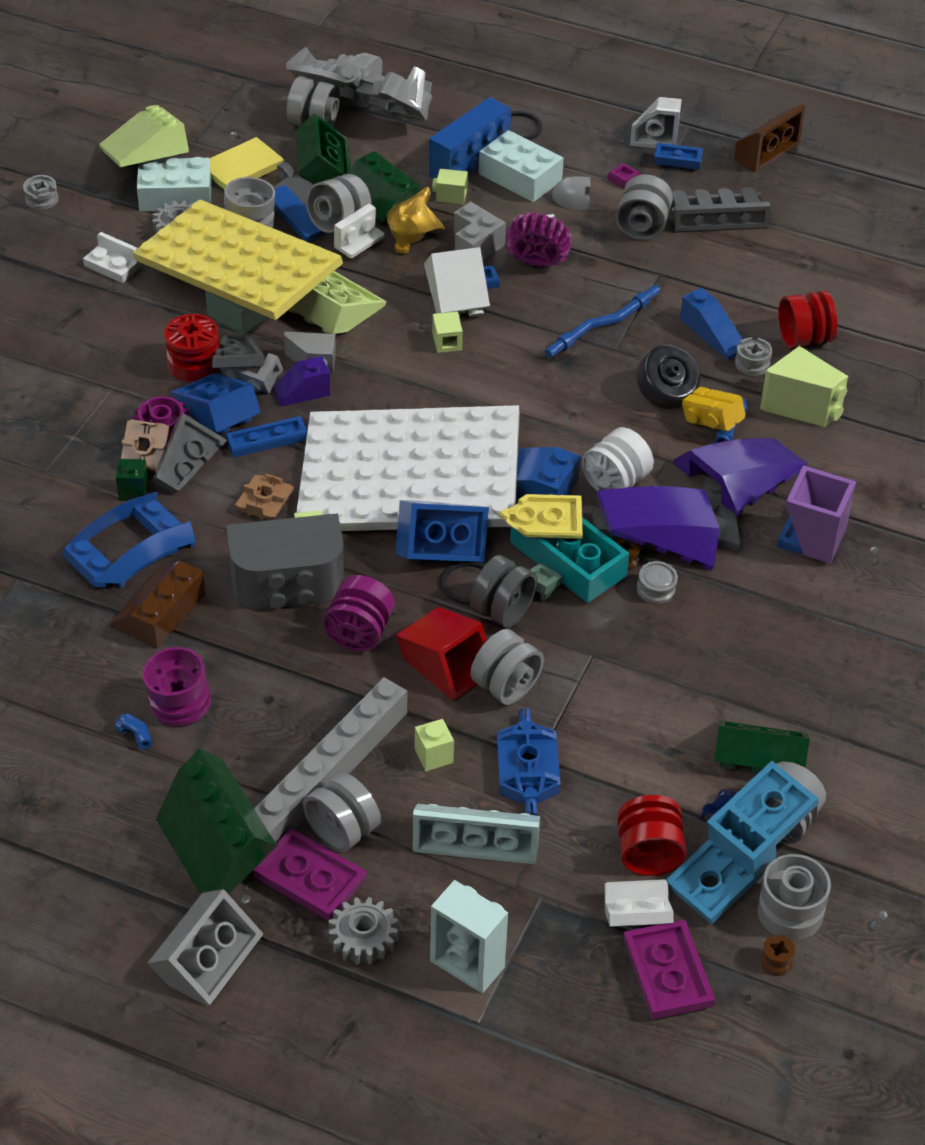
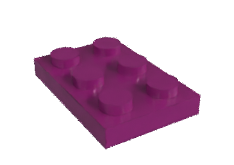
[253,828,367,921]
[623,920,715,1020]

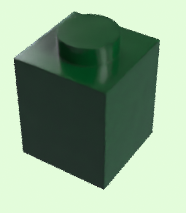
[116,459,149,501]

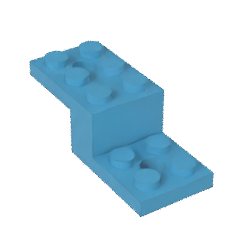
[666,761,819,925]

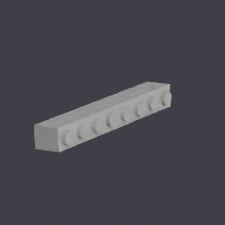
[254,677,407,844]

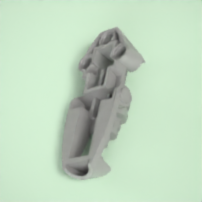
[286,47,433,122]

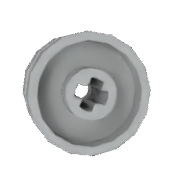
[470,629,544,705]
[303,772,381,852]

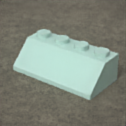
[413,804,540,864]

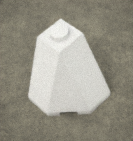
[630,97,682,148]

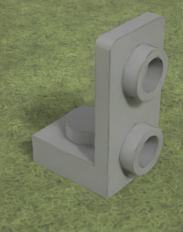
[220,353,283,394]

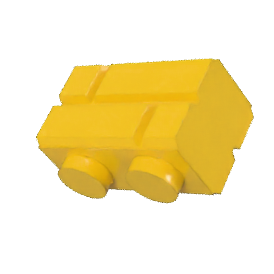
[682,387,746,432]

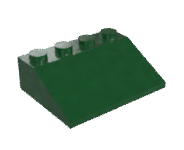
[156,748,277,894]

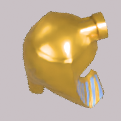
[387,187,445,254]

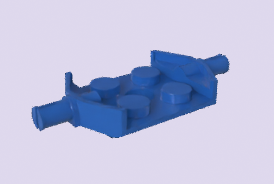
[496,708,560,816]

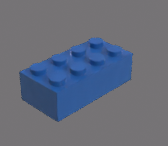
[429,97,511,179]

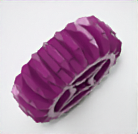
[506,211,572,269]

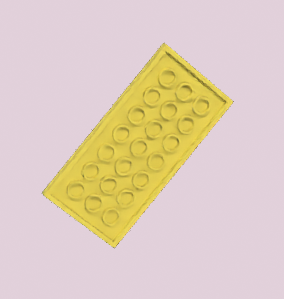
[132,200,343,320]

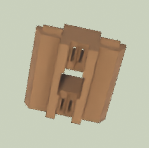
[121,419,169,471]
[235,474,294,521]

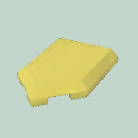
[498,494,582,538]

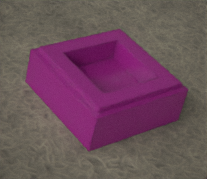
[607,163,641,189]

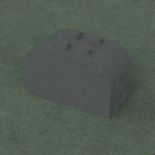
[226,513,344,609]

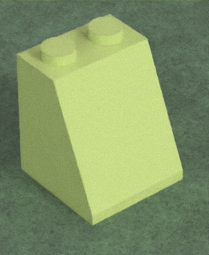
[760,346,848,427]

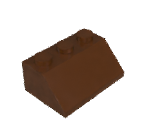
[734,104,805,172]
[110,561,206,649]

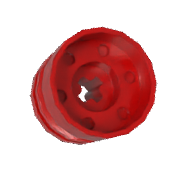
[778,290,838,348]
[164,314,220,382]
[617,795,687,876]

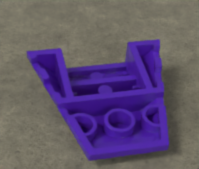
[674,438,807,516]
[596,486,720,570]

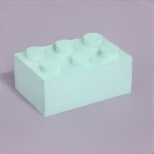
[479,130,564,202]
[137,157,211,211]
[430,880,508,994]

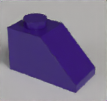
[273,356,330,407]

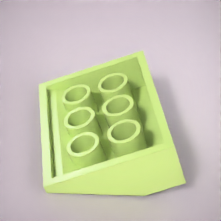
[99,105,189,167]
[288,271,387,335]

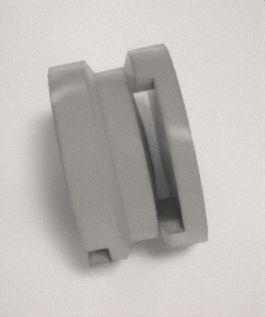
[23,175,59,210]
[735,337,772,376]
[636,561,678,604]

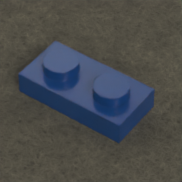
[654,143,703,170]

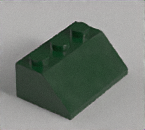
[296,113,351,184]
[347,151,420,226]
[714,720,810,773]

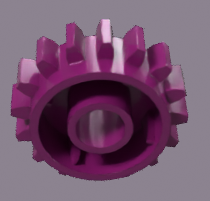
[132,396,191,445]

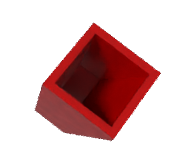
[396,607,487,700]

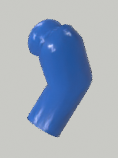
[115,713,152,750]

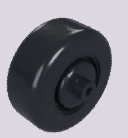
[636,345,700,409]

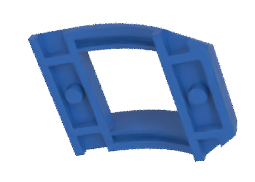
[62,491,196,588]

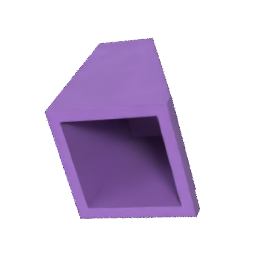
[786,465,856,564]

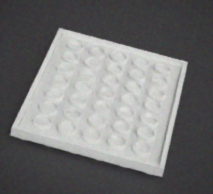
[297,405,520,531]

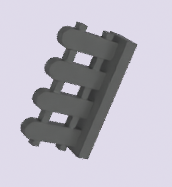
[671,187,771,232]

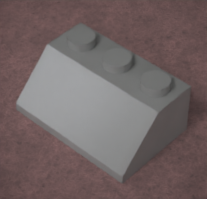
[148,889,263,1006]

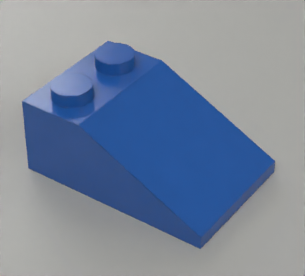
[171,373,260,434]
[516,447,581,498]
[395,500,489,562]

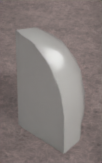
[552,176,590,210]

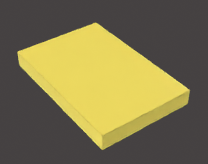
[210,137,284,190]

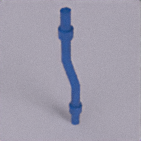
[545,285,660,358]

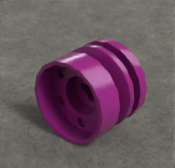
[322,575,395,652]
[142,647,211,726]

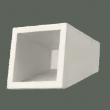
[424,247,490,317]

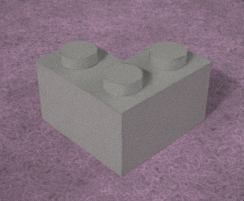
[454,201,506,261]

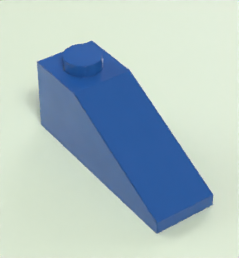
[680,287,743,360]

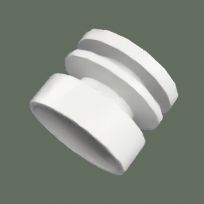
[581,427,654,492]

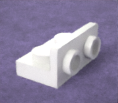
[334,204,384,258]
[83,232,141,283]
[604,879,673,926]

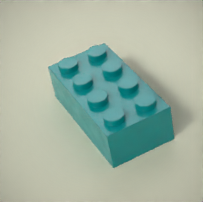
[510,494,629,603]

